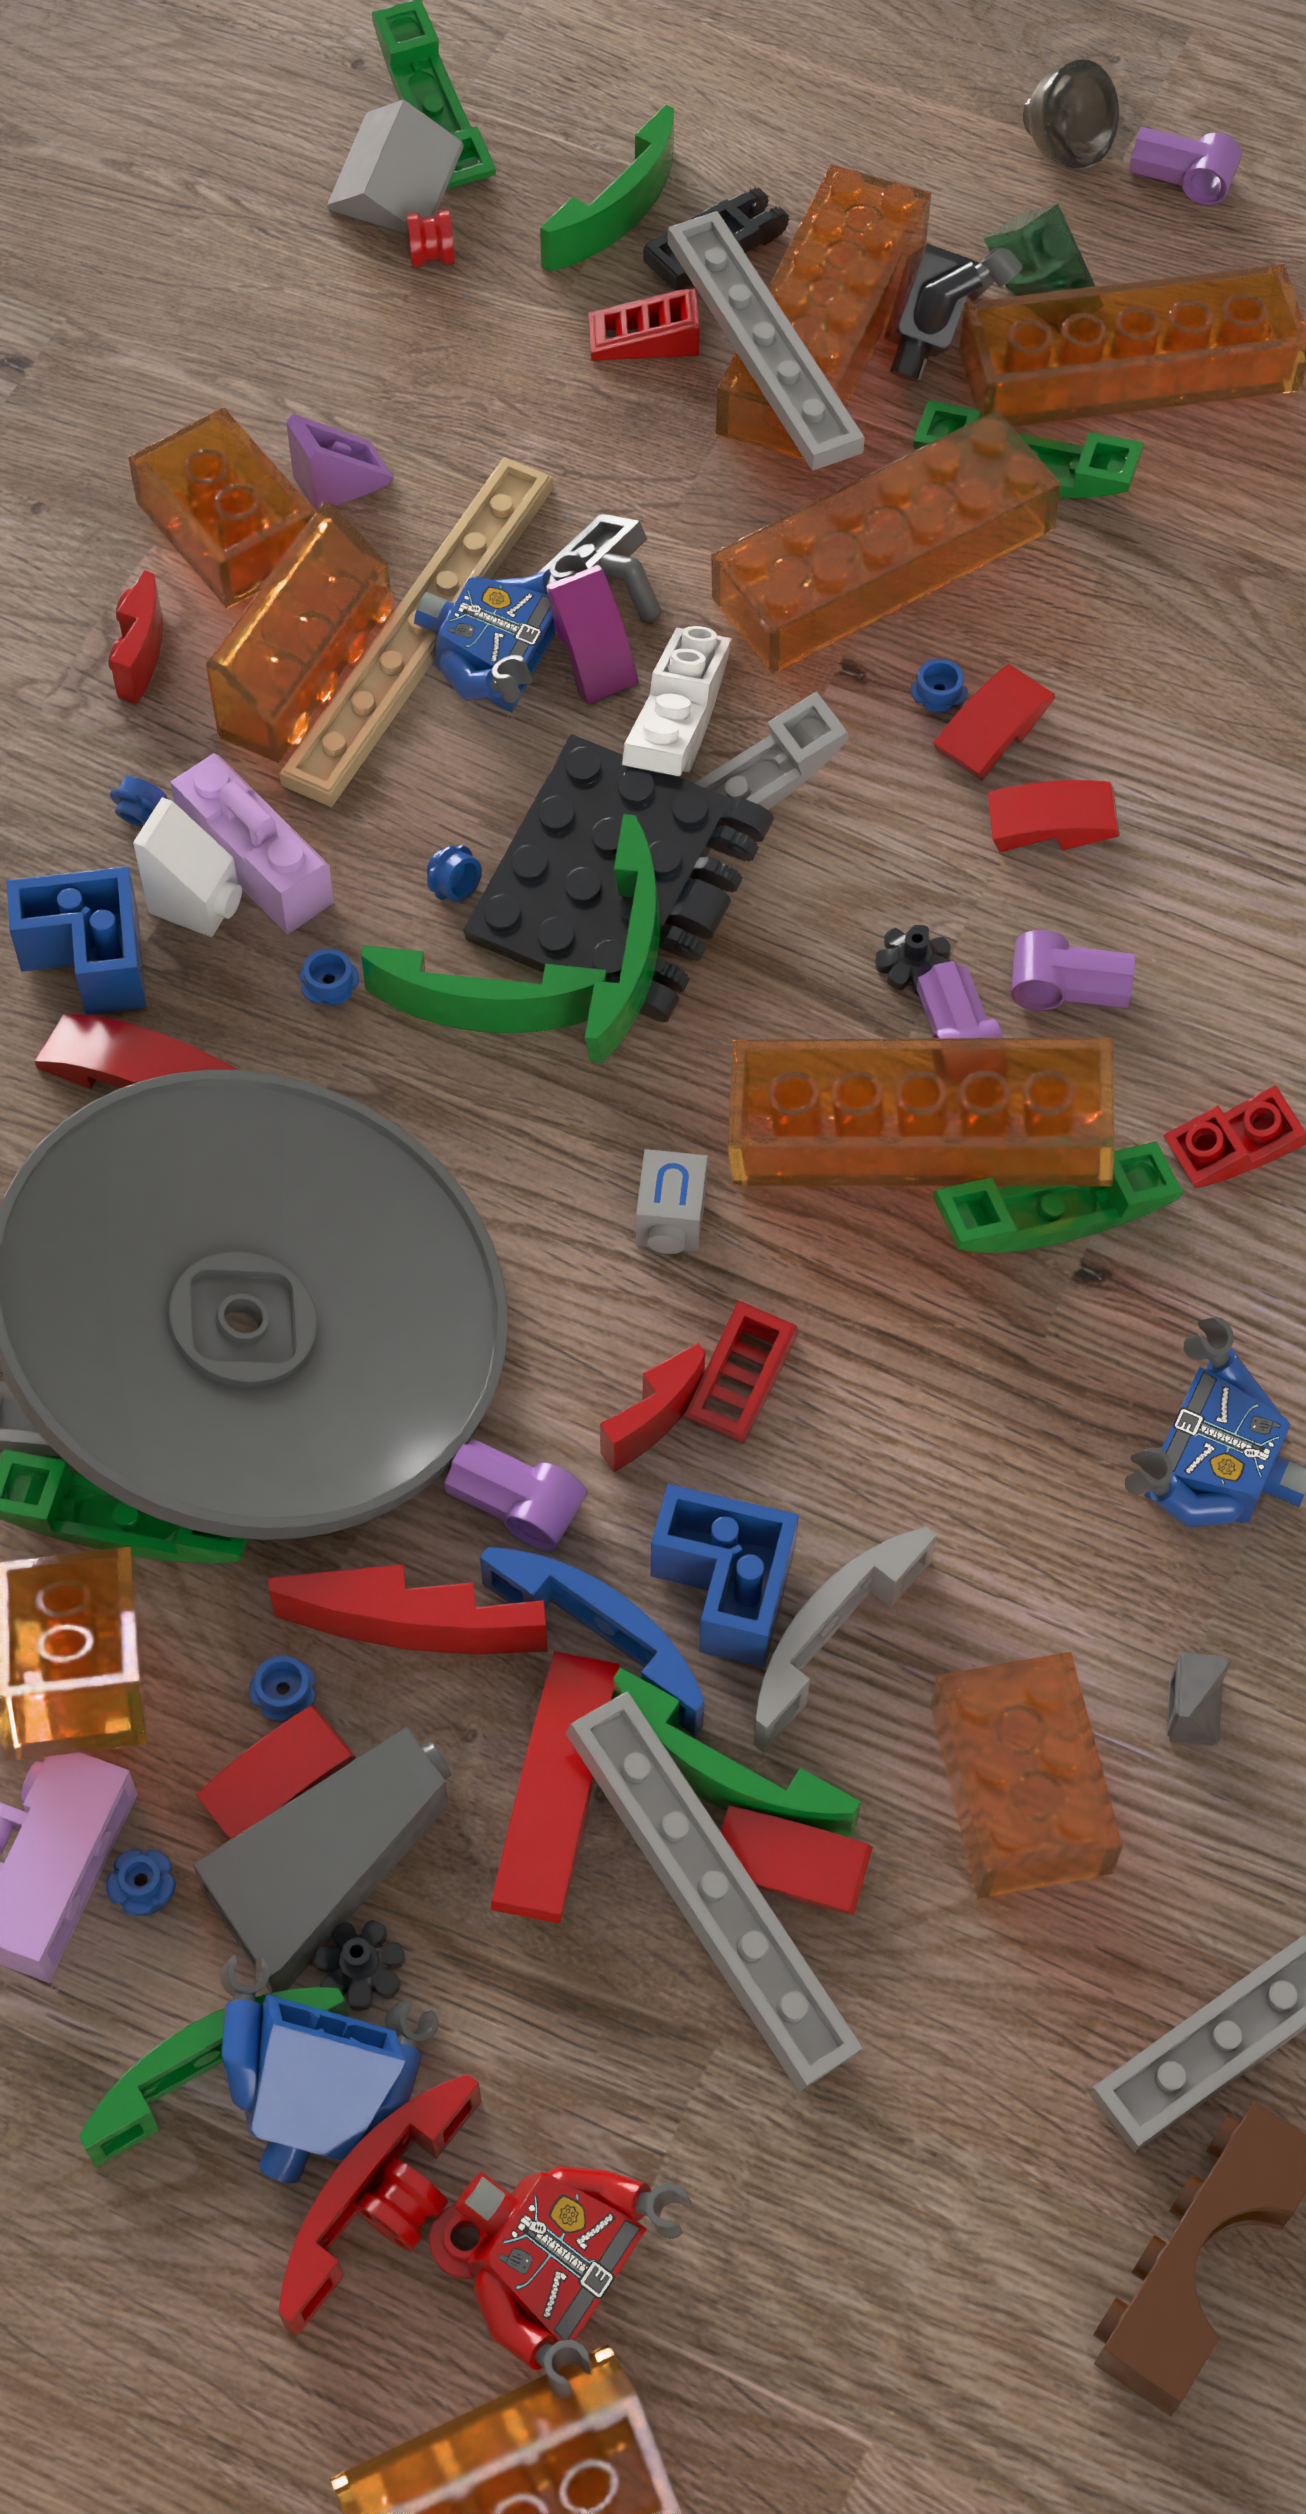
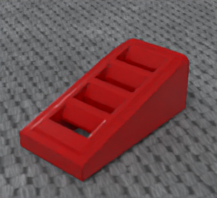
[588,289,700,361]
[684,1300,798,1444]

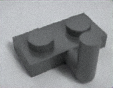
[538,514,662,622]

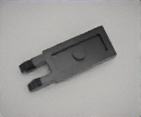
[643,187,790,291]

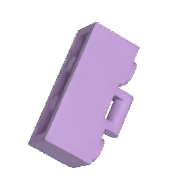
[170,753,334,935]
[0,1743,138,1983]

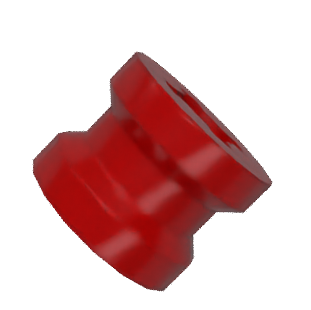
[406,209,455,268]
[354,2157,448,2252]

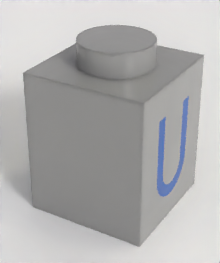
[636,1149,708,1254]

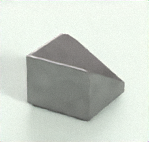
[1167,1652,1231,1746]

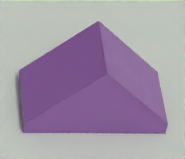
[286,414,394,514]

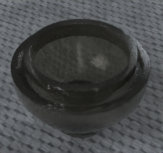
[1023,59,1119,170]

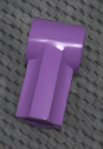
[1129,127,1242,206]
[1010,930,1135,1011]
[917,961,1007,1085]
[444,1438,587,1551]

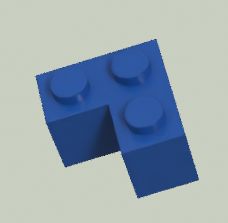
[6,866,147,1015]
[650,1484,799,1668]

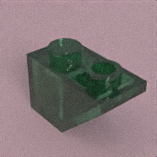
[983,204,1103,329]

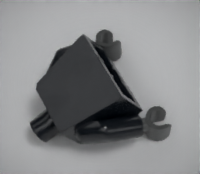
[884,243,1022,382]

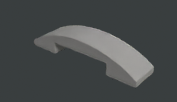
[694,691,849,810]
[754,1527,937,1753]

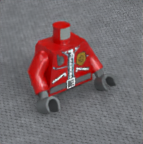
[455,2166,694,2399]

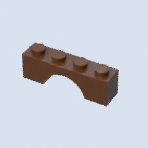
[1093,2101,1306,2417]

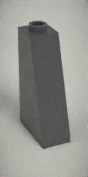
[193,1727,451,1993]

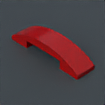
[35,1014,238,1089]
[278,2074,481,2337]

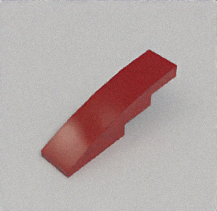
[268,1564,548,1655]
[491,1651,620,1924]

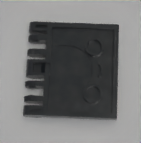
[463,734,774,1022]

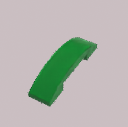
[372,0,496,189]
[540,104,674,272]
[913,400,1144,498]
[585,814,660,1064]
[361,945,606,1033]
[932,1141,1183,1253]
[0,1449,248,1563]
[613,1667,861,1837]
[79,1987,350,2167]

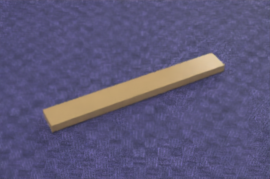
[279,457,553,808]

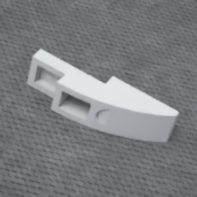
[622,626,732,776]

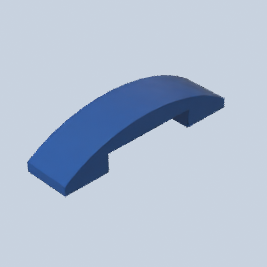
[480,1547,705,1736]

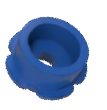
[911,659,968,713]
[110,776,167,827]
[427,845,482,902]
[299,948,359,1006]
[249,1655,316,1722]
[106,1849,176,1916]

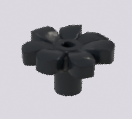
[875,925,951,996]
[314,1920,405,2011]

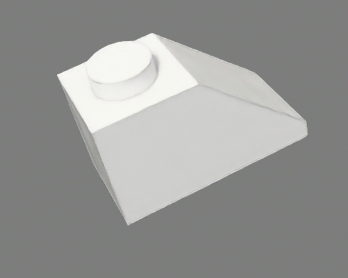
[133,797,242,937]

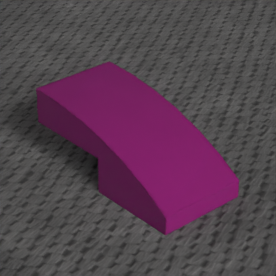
[546,565,639,704]

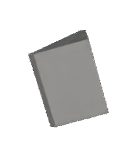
[327,99,464,234]

